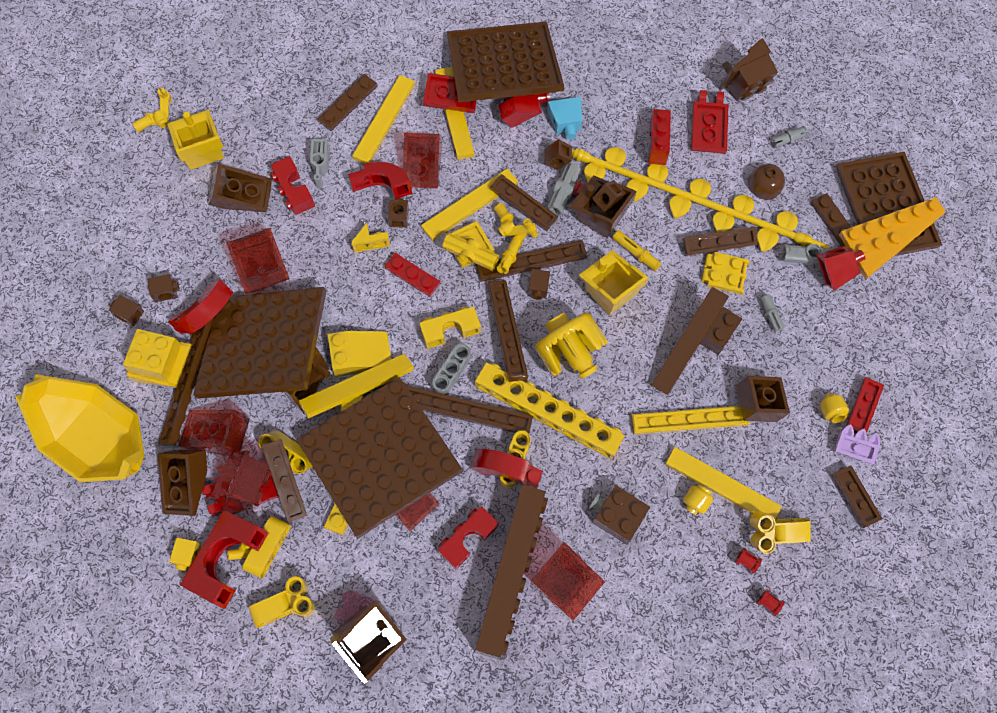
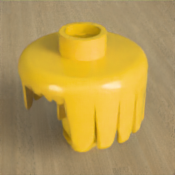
[535,312,608,379]

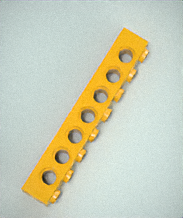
[475,362,625,460]

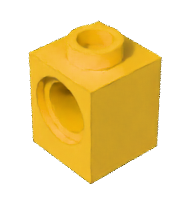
[169,538,202,571]

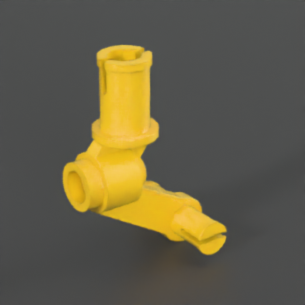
[132,87,172,133]
[494,203,538,238]

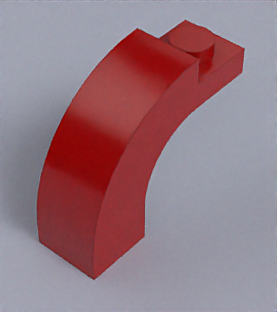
[348,162,413,199]
[168,279,233,335]
[469,449,543,488]

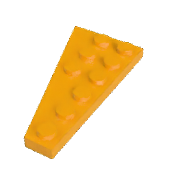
[839,197,946,280]

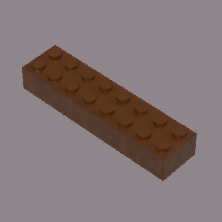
[475,484,548,660]

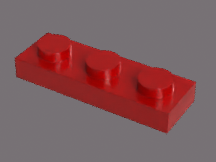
[384,252,441,297]
[846,377,884,434]

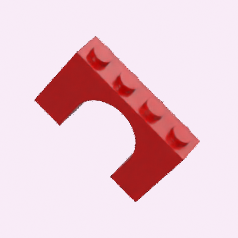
[180,510,269,609]

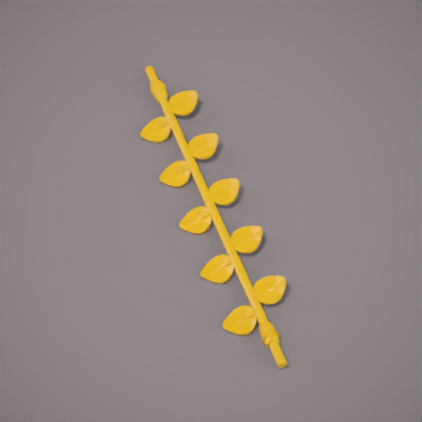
[572,147,830,252]

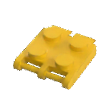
[701,252,750,295]

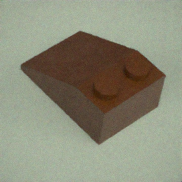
[208,164,272,212]
[158,450,207,516]

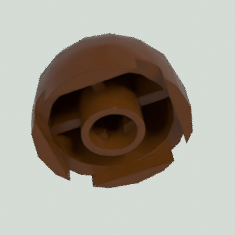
[748,163,785,200]

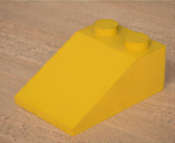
[328,331,391,377]

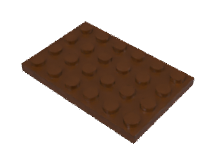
[836,151,942,256]

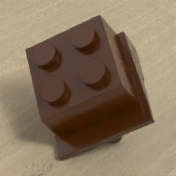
[718,38,778,101]
[569,175,637,238]
[284,348,331,415]
[330,600,407,684]

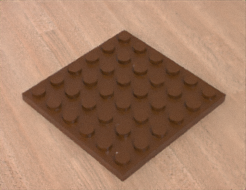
[447,21,564,102]
[193,287,327,399]
[296,377,463,539]

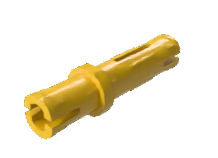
[612,230,662,272]
[497,234,527,274]

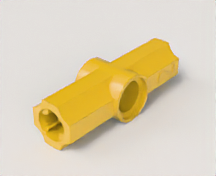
[442,233,499,271]

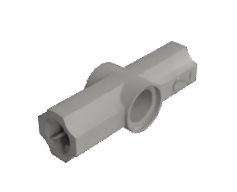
[548,163,581,216]
[782,244,835,267]

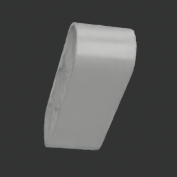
[432,343,471,395]

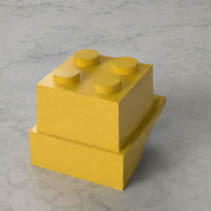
[167,110,224,170]
[578,250,648,316]
[123,329,192,388]

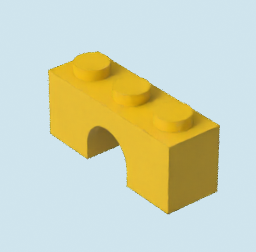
[419,306,481,349]

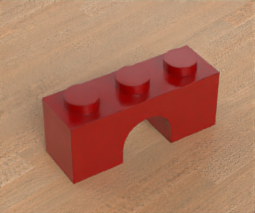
[648,109,671,165]
[270,156,315,215]
[438,506,499,570]

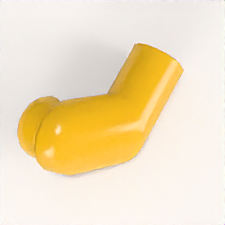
[227,544,252,560]

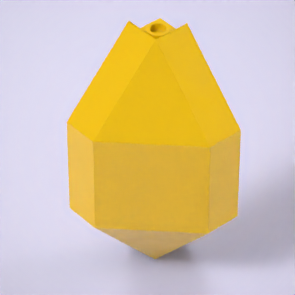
[15,374,144,482]

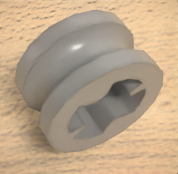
[589,493,607,514]

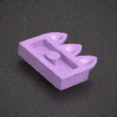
[833,425,880,464]

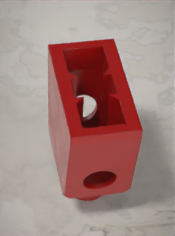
[816,247,866,290]

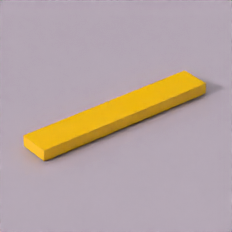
[435,67,475,160]
[352,75,415,164]
[421,168,518,241]
[299,353,414,419]
[631,406,750,435]
[665,447,782,521]

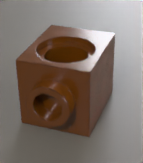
[544,139,572,170]
[592,180,626,212]
[388,198,409,228]
[528,269,550,300]
[147,274,180,303]
[109,295,144,327]

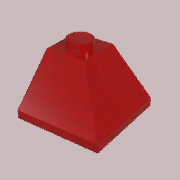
[499,94,542,127]

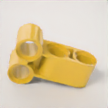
[750,511,811,554]
[249,576,315,628]

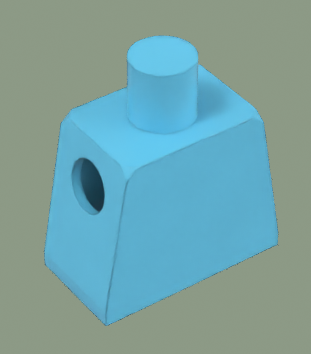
[547,97,582,140]

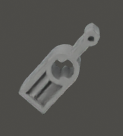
[310,139,330,188]

